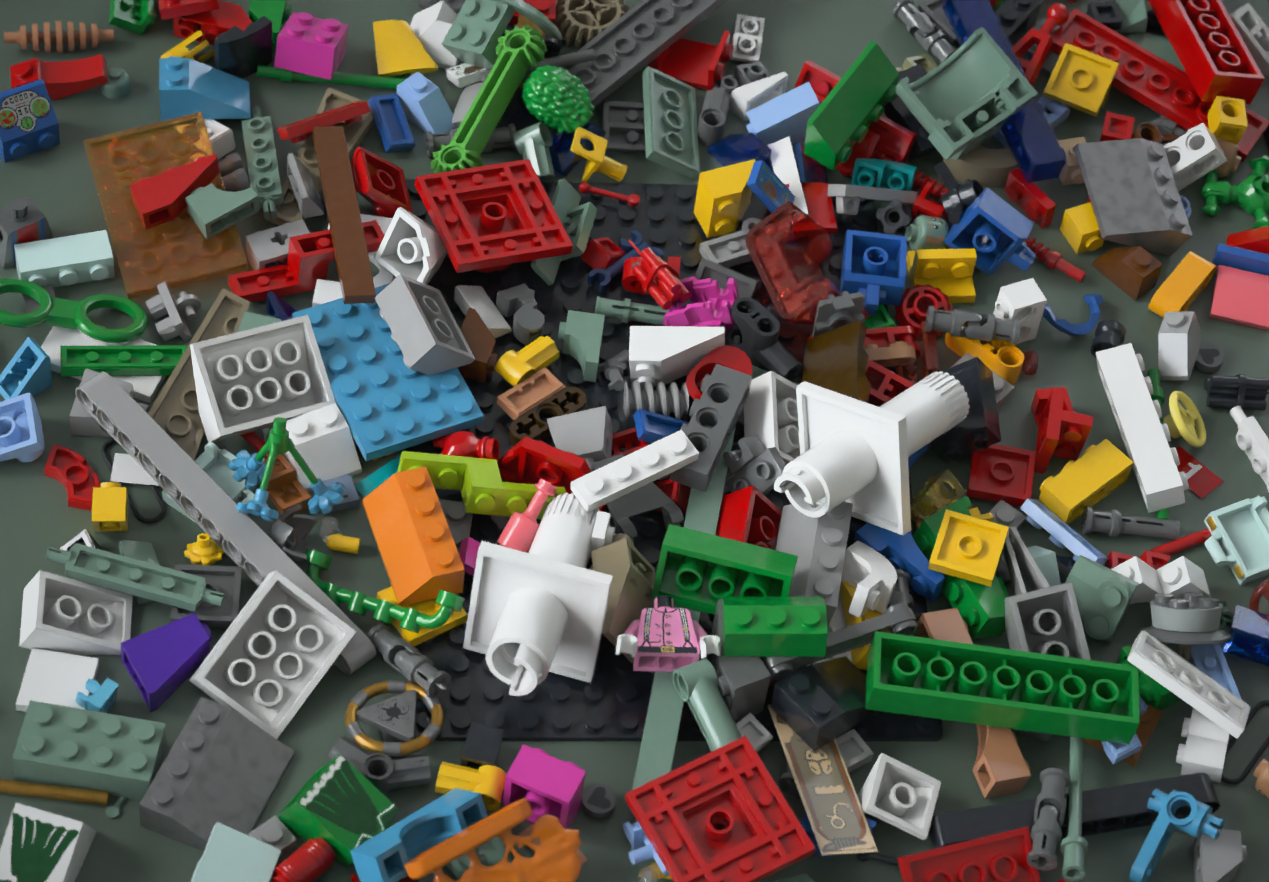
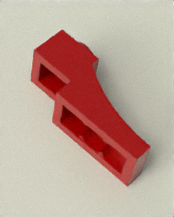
[10,54,108,101]

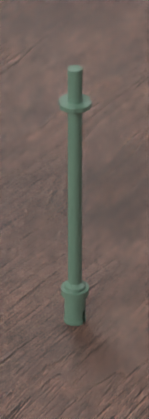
[1061,737,1088,881]

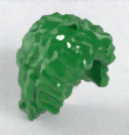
[522,65,595,134]

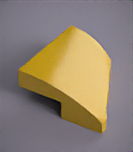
[373,20,438,77]

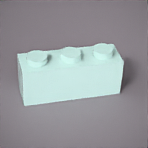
[14,230,115,287]

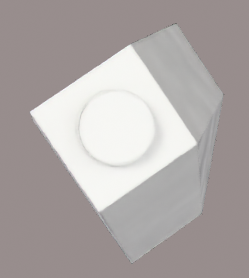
[374,207,447,285]

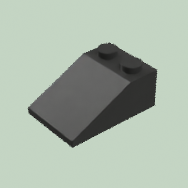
[711,599,771,722]

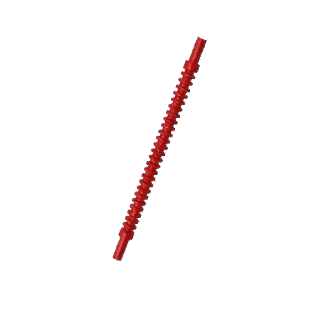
[872,149,1087,283]

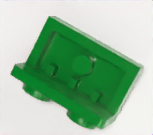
[109,0,157,35]

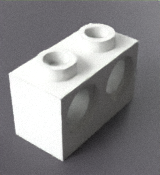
[1163,123,1228,191]
[993,278,1047,344]

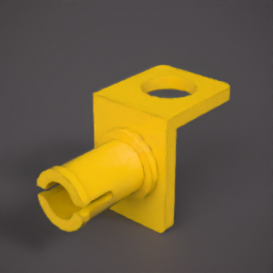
[571,127,628,182]

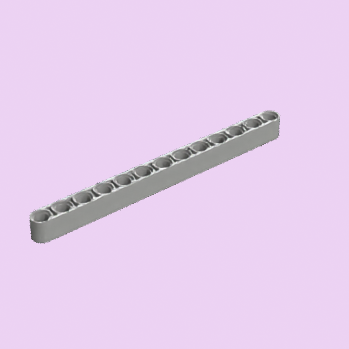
[75,371,376,675]

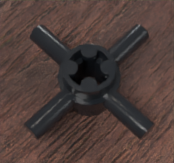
[934,161,984,224]

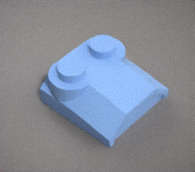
[0,392,45,462]

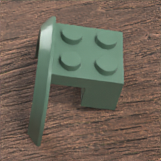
[442,0,562,70]

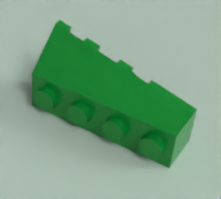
[912,496,1010,639]

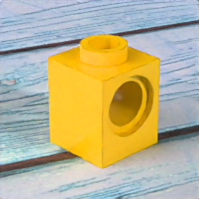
[1207,96,1248,144]

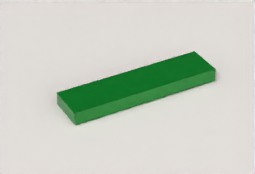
[60,345,188,376]

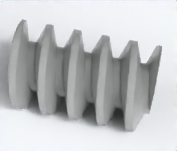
[623,381,689,420]

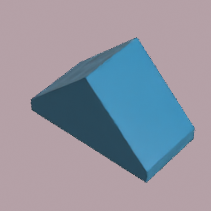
[0,337,52,400]

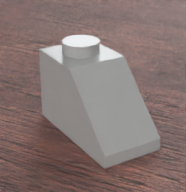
[1158,311,1203,380]
[1193,829,1247,882]

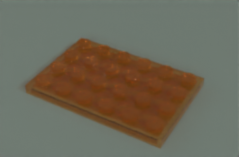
[83,112,248,299]

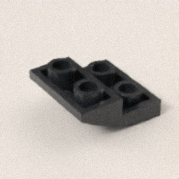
[214,16,272,79]

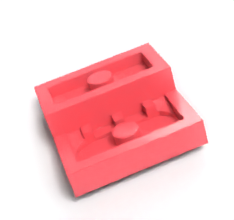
[1209,265,1269,331]

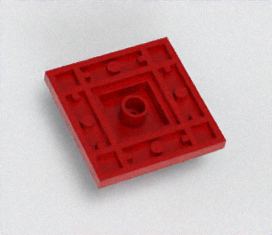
[415,159,573,273]
[625,735,816,882]

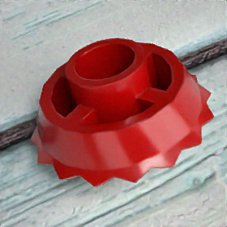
[894,284,953,340]

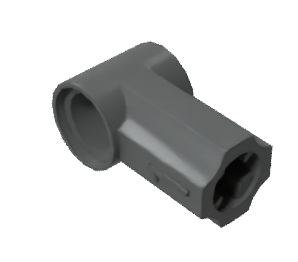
[698,87,731,147]

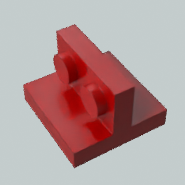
[1034,387,1093,474]

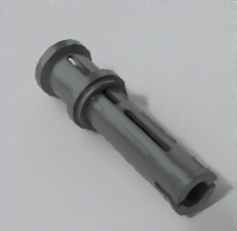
[1081,506,1180,540]

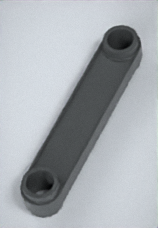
[760,603,918,682]

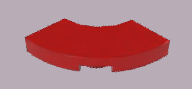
[44,444,101,511]

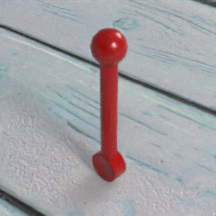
[579,182,640,207]

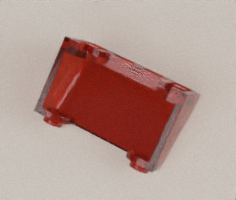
[745,200,870,325]

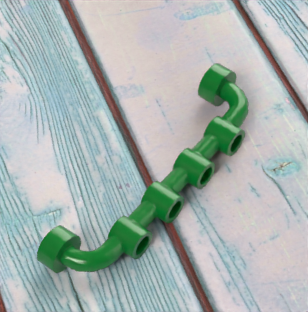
[304,549,465,633]

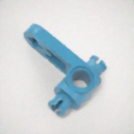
[1129,788,1225,882]

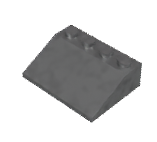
[1074,138,1193,256]
[139,697,294,851]

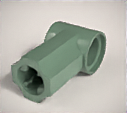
[514,122,555,182]

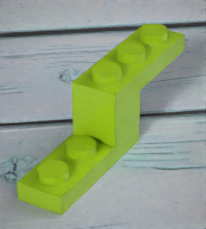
[397,451,566,519]

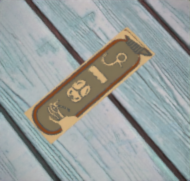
[767,705,878,855]

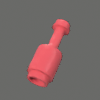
[497,479,557,553]

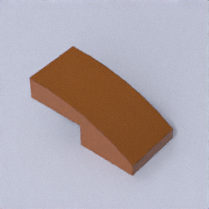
[264,454,312,514]

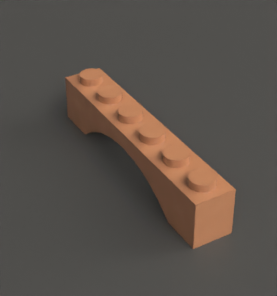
[917,608,1031,799]

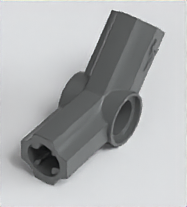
[327,736,431,795]

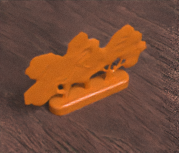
[404,798,583,882]

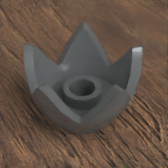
[268,503,322,562]

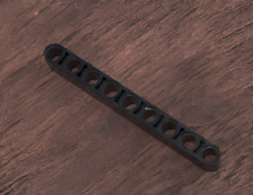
[928,773,1220,849]

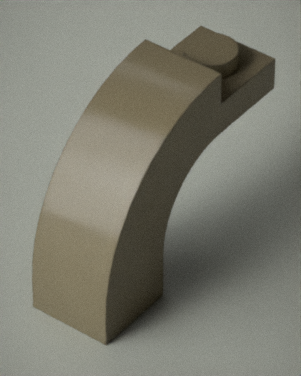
[943,127,1042,188]

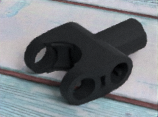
[726,297,803,382]

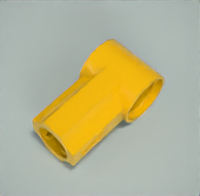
[495,336,559,387]
[435,762,507,811]

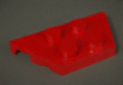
[497,436,608,512]

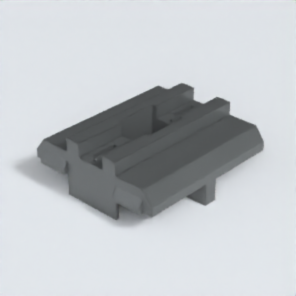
[812,291,865,338]

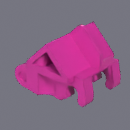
[663,276,739,335]

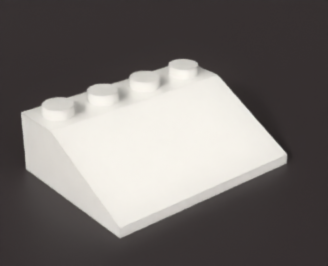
[190,315,336,442]
[189,571,356,739]

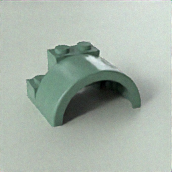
[895,27,1038,162]

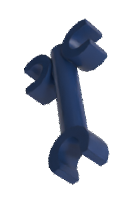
[587,230,663,294]

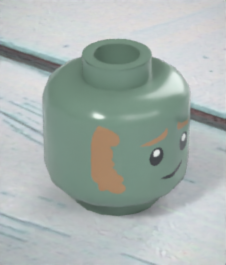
[905,215,950,251]

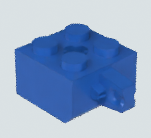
[944,188,1036,274]
[840,229,907,316]

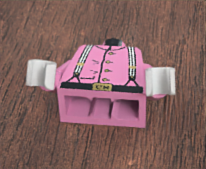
[615,595,721,672]

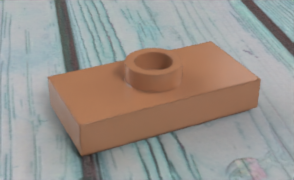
[497,367,566,420]

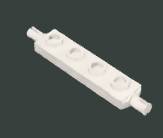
[1229,406,1269,492]

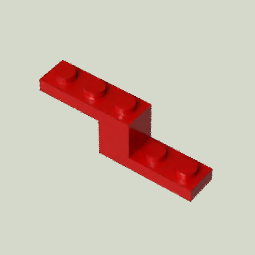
[795,60,917,162]
[228,220,384,303]

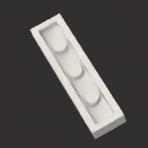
[570,429,699,513]

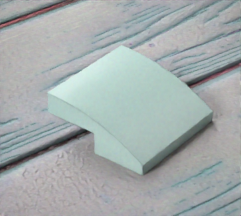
[191,822,281,882]

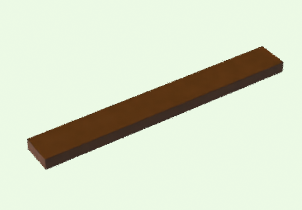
[313,126,376,304]

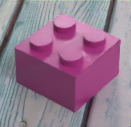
[274,12,349,80]
[502,744,586,829]

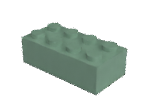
[12,700,167,801]

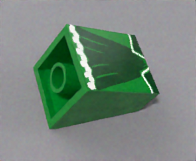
[277,753,400,867]

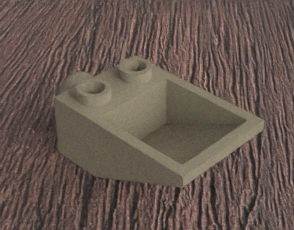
[590,533,656,663]

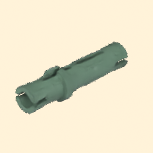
[594,296,669,325]

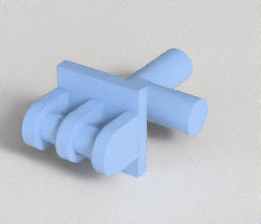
[623,819,670,876]

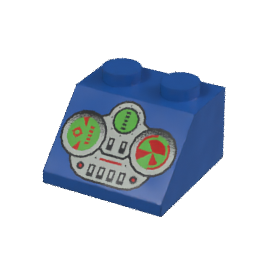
[0,79,60,163]

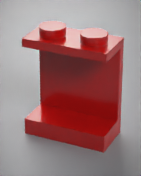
[647,31,734,90]

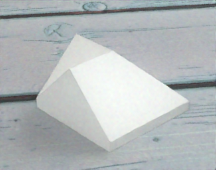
[410,1,459,69]
[857,753,941,840]

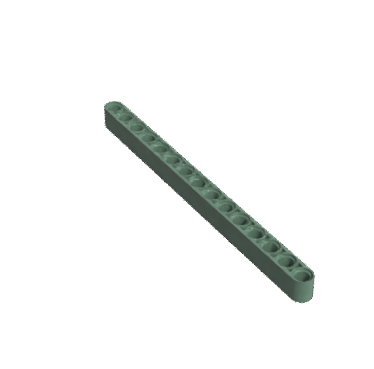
[632,425,736,790]

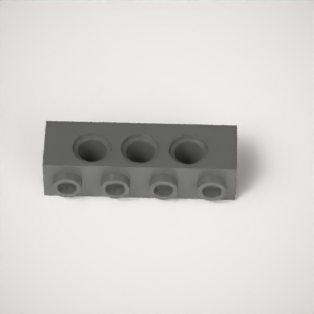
[669,364,752,492]

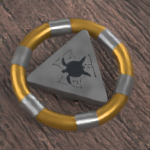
[345,680,444,756]

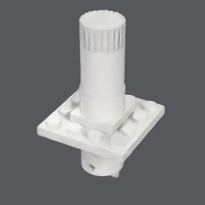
[774,371,970,535]
[463,493,613,696]

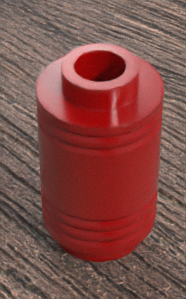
[272,837,335,882]

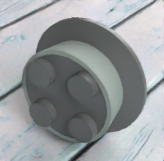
[1139,593,1232,663]

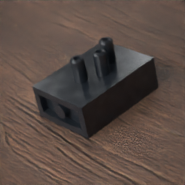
[930,357,1001,463]

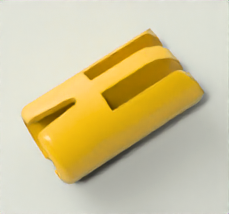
[160,30,215,63]

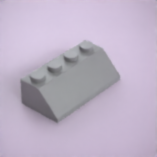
[775,501,853,628]

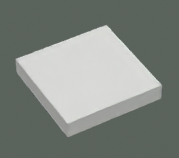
[16,648,99,712]

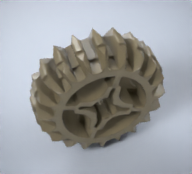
[555,0,629,51]

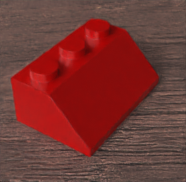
[716,485,782,550]

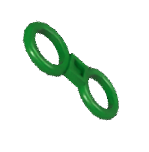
[0,279,148,343]

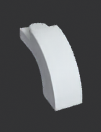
[841,541,897,618]

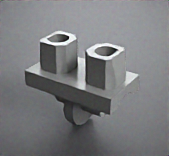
[145,281,201,342]

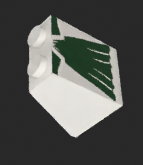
[0,803,96,882]

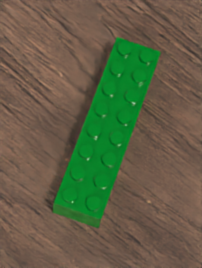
[865,631,1140,744]

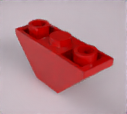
[173,0,252,46]

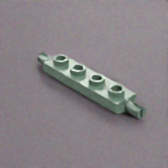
[241,106,284,221]
[46,543,225,612]

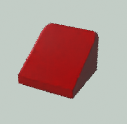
[581,237,626,270]
[653,479,691,515]

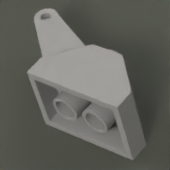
[1002,526,1091,660]

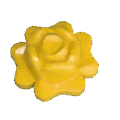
[184,533,224,565]

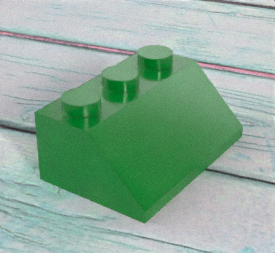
[722,597,828,657]

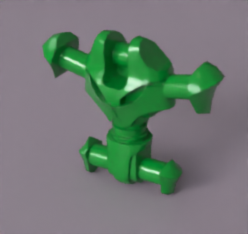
[1202,155,1269,229]

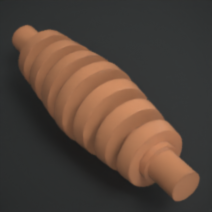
[4,20,114,53]

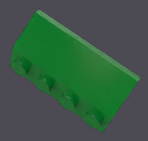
[804,40,899,171]
[651,524,798,615]

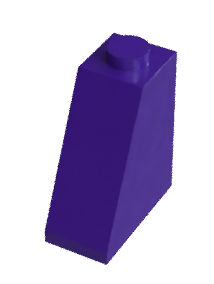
[121,613,213,712]

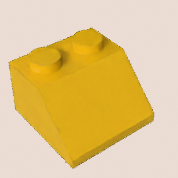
[694,159,756,238]

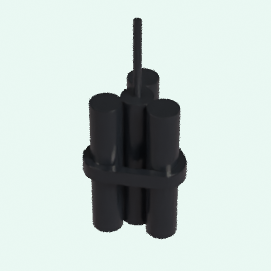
[1204,374,1269,411]

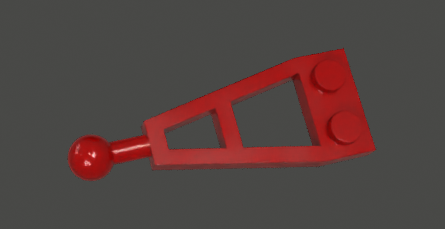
[996,3,1069,131]

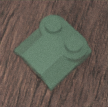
[1065,555,1139,642]

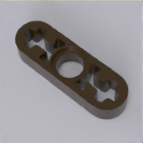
[509,387,586,446]

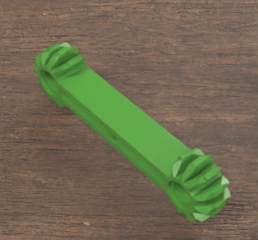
[430,24,547,173]

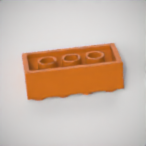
[362,466,465,606]

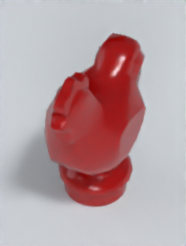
[432,431,500,463]

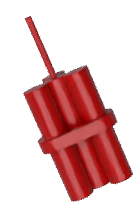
[628,240,691,310]

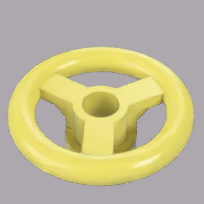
[1164,391,1206,448]

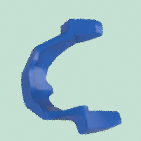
[1042,293,1104,336]

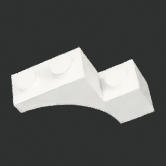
[1111,556,1210,604]

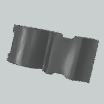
[496,283,545,345]

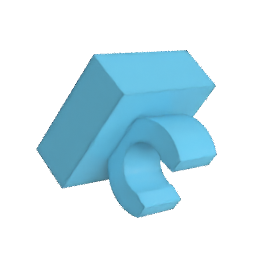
[75,678,119,713]

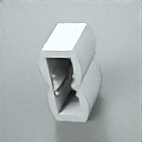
[1176,708,1229,782]

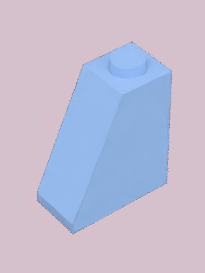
[746,82,820,149]

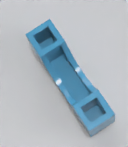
[350,788,488,882]

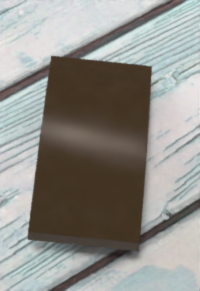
[802,319,871,403]

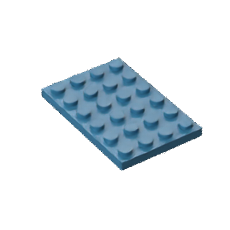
[292,283,484,461]

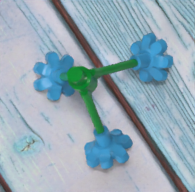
[228,417,346,521]

